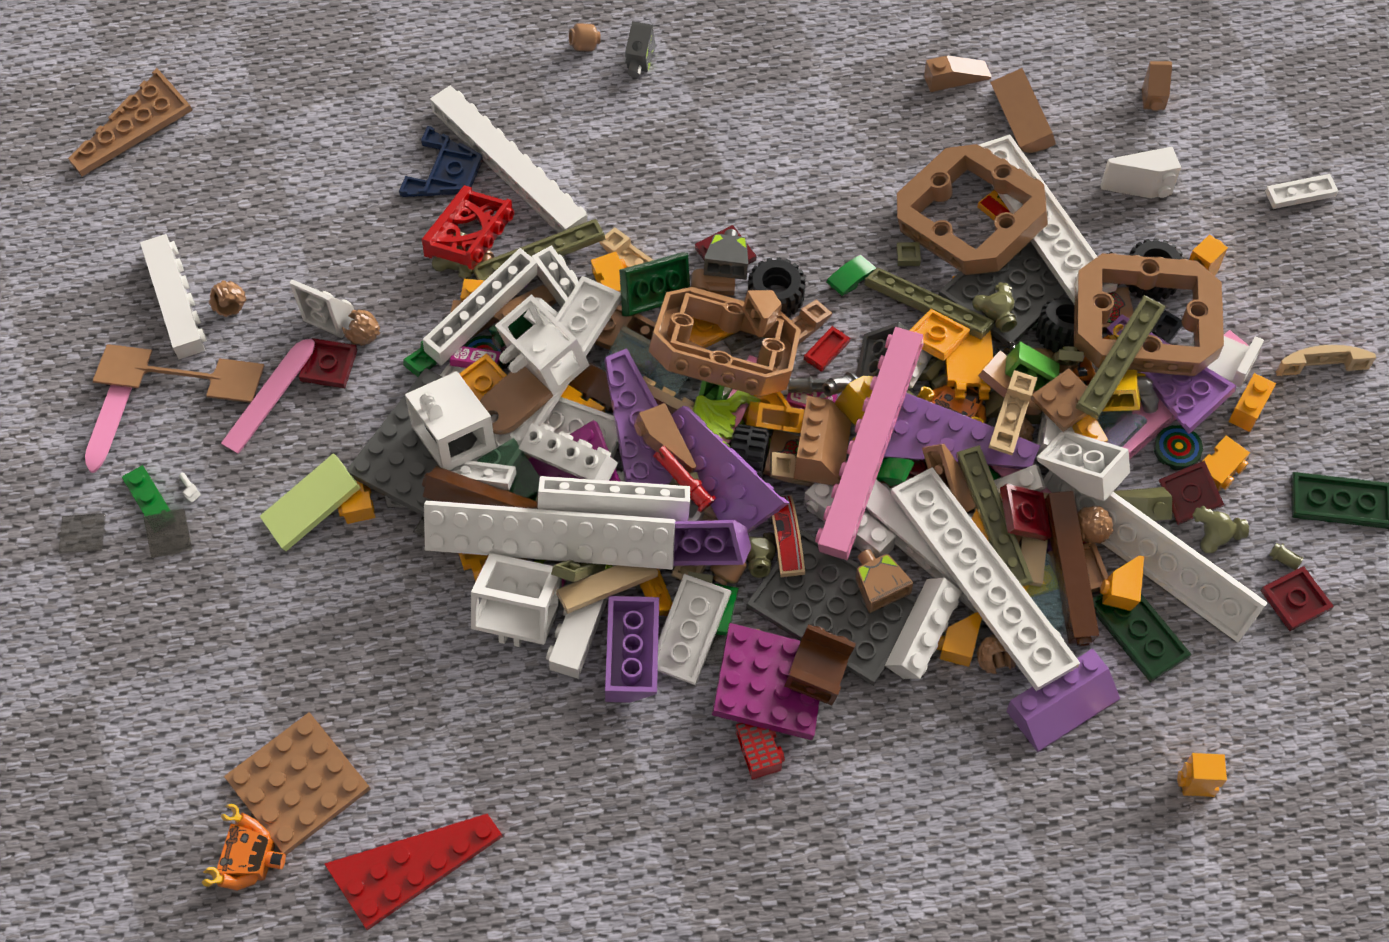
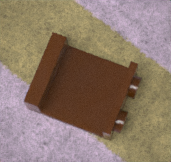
[784,624,856,706]

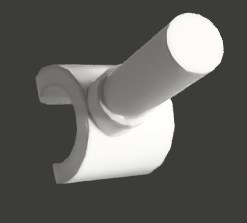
[179,473,201,503]

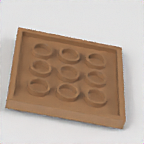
[224,712,371,855]

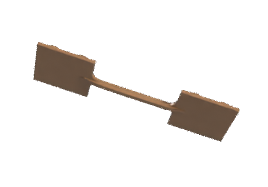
[93,344,265,403]

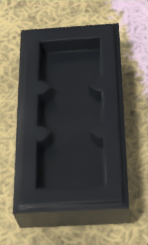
[1151,310,1183,343]

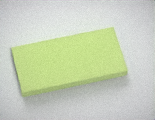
[260,453,361,551]

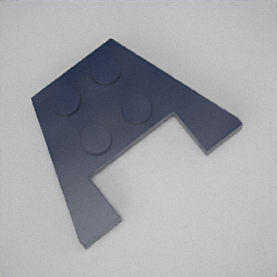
[399,126,483,197]

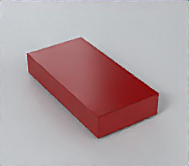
[803,326,850,372]

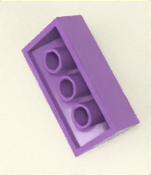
[674,520,751,566]
[605,596,659,703]
[1006,648,1120,752]

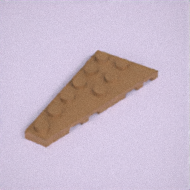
[68,68,192,177]

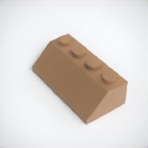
[793,396,851,485]

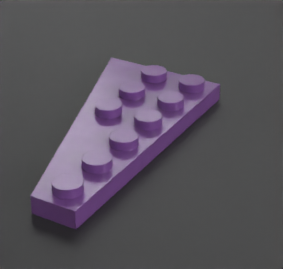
[1107,314,1236,434]
[604,348,673,485]
[884,393,1040,469]
[671,406,789,533]

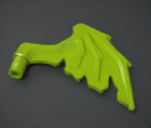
[693,390,761,448]

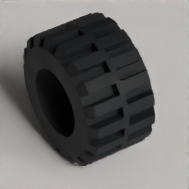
[1125,238,1185,301]
[748,257,805,318]
[1036,297,1080,353]
[730,424,769,480]

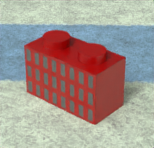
[736,723,785,780]

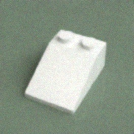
[1100,147,1181,198]
[290,280,354,338]
[1037,430,1130,501]

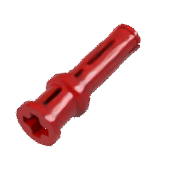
[653,446,716,513]

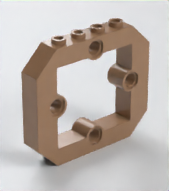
[897,144,1048,275]
[1074,253,1224,376]
[649,287,801,397]

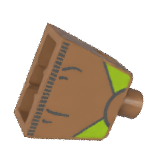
[856,549,913,613]

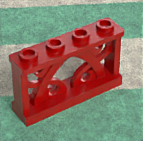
[422,185,514,270]

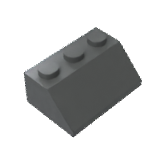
[856,322,909,378]

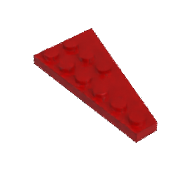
[325,813,503,930]

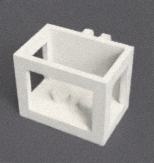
[495,294,589,396]
[405,371,496,470]
[471,553,562,647]

